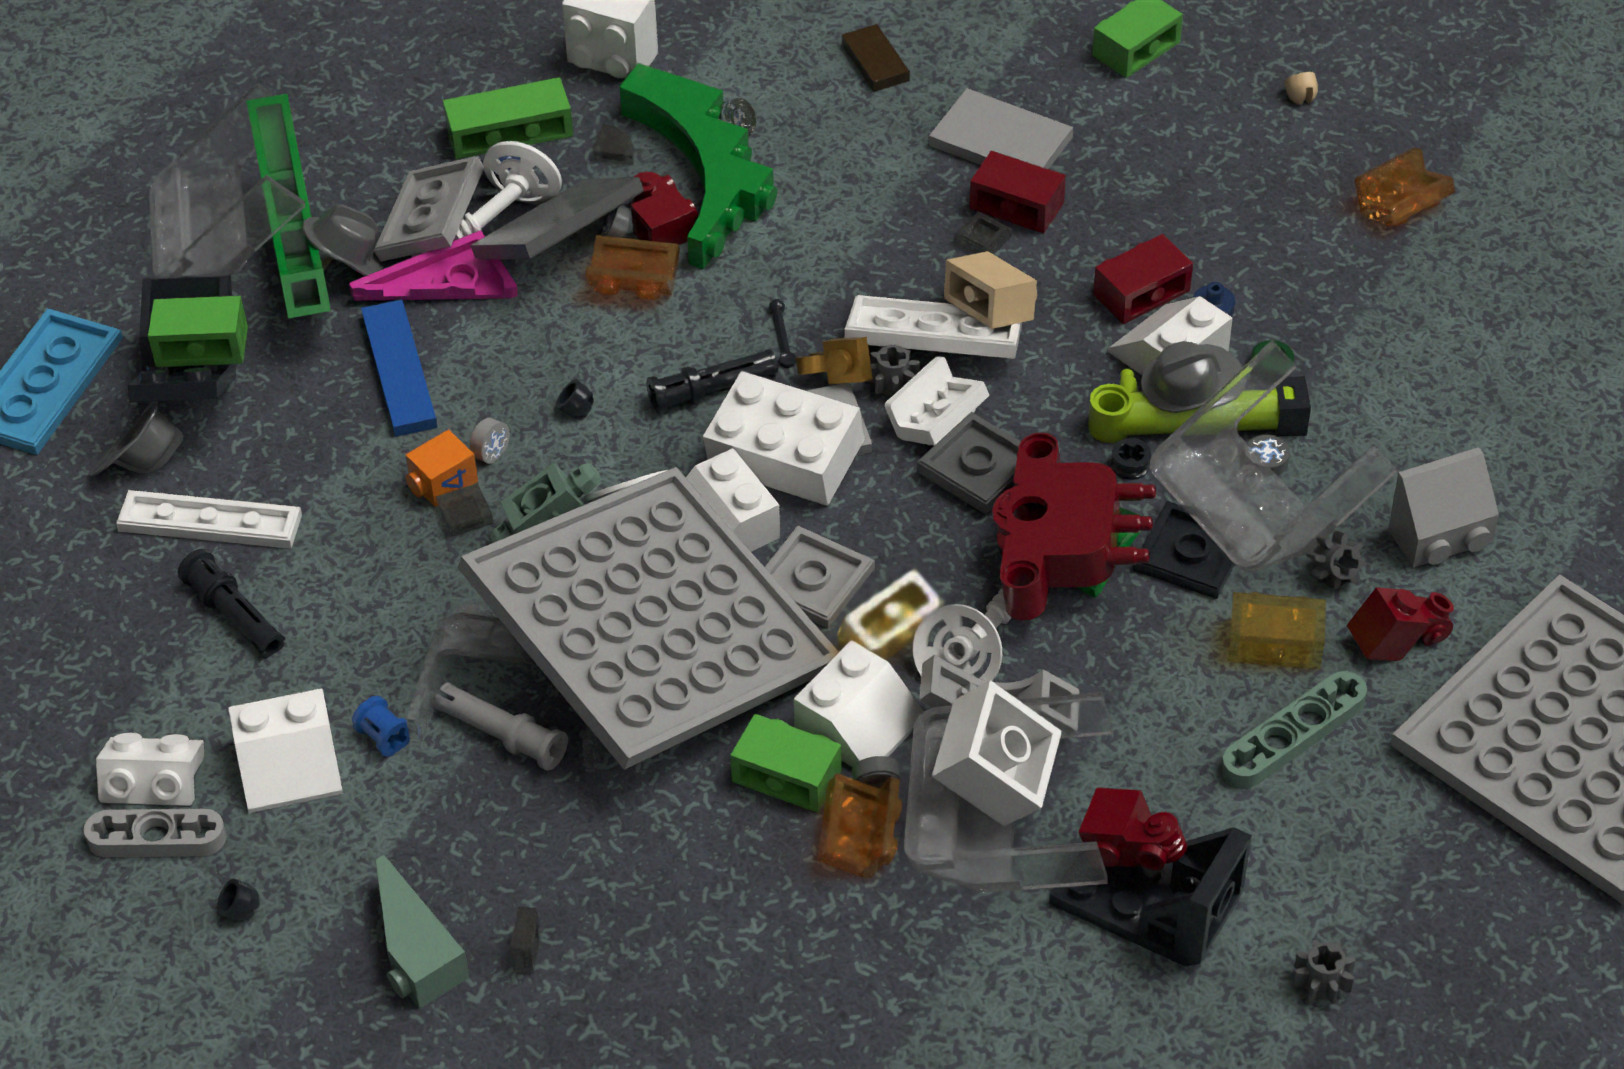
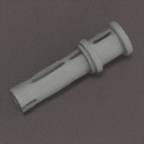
[434,682,568,771]

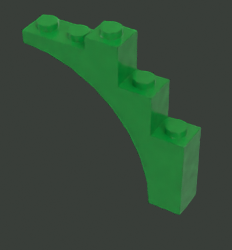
[619,63,777,269]
[246,93,331,318]

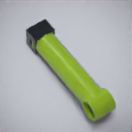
[1088,369,1311,443]

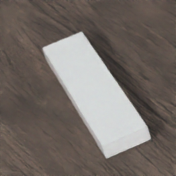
[116,490,302,549]

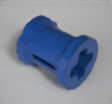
[352,696,414,757]

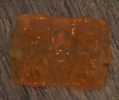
[1354,147,1455,226]
[585,235,680,300]
[817,773,902,878]

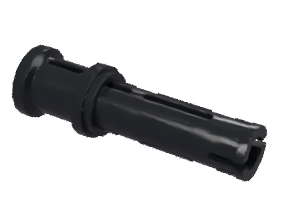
[646,349,778,415]
[177,548,285,658]

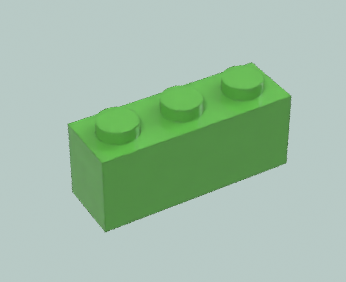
[443,77,573,159]

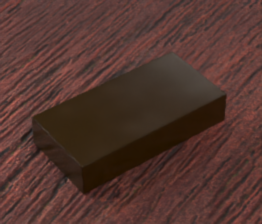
[841,24,910,92]

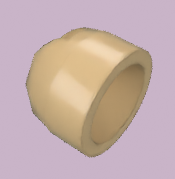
[1284,72,1318,104]

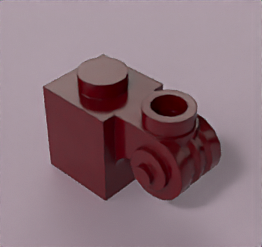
[631,172,698,257]
[1346,587,1454,661]
[1078,787,1187,871]

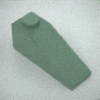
[376,855,469,1009]

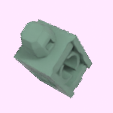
[490,463,602,543]

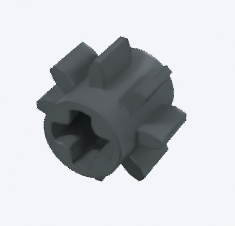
[866,345,920,396]
[1306,530,1367,589]
[1293,940,1356,1004]

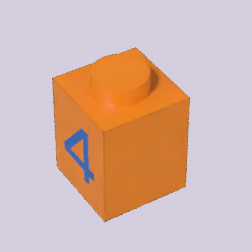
[405,429,478,507]

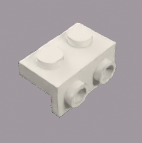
[885,357,989,445]
[96,733,204,806]

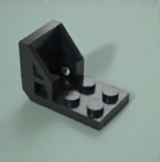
[128,274,237,403]
[1049,827,1252,966]

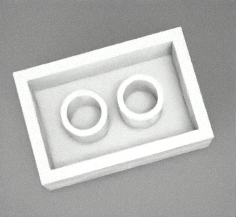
[703,371,865,506]

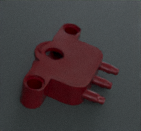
[992,432,1156,621]

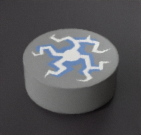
[470,418,510,464]

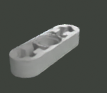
[84,809,226,857]

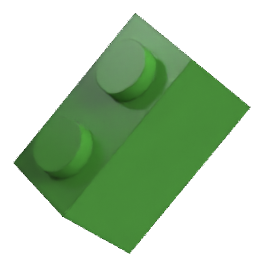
[1092,0,1183,78]
[148,296,248,367]
[730,714,842,813]

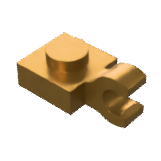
[795,337,873,384]

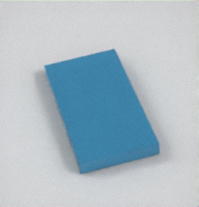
[0,308,123,455]

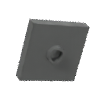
[917,412,1021,514]

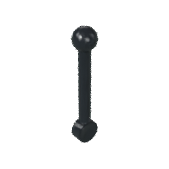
[769,299,796,368]

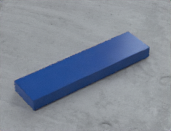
[361,299,438,437]

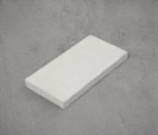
[844,295,1022,359]

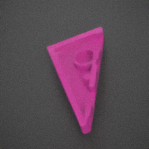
[349,230,518,301]

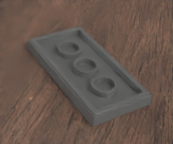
[470,177,643,260]

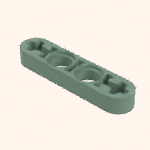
[1221,671,1367,789]

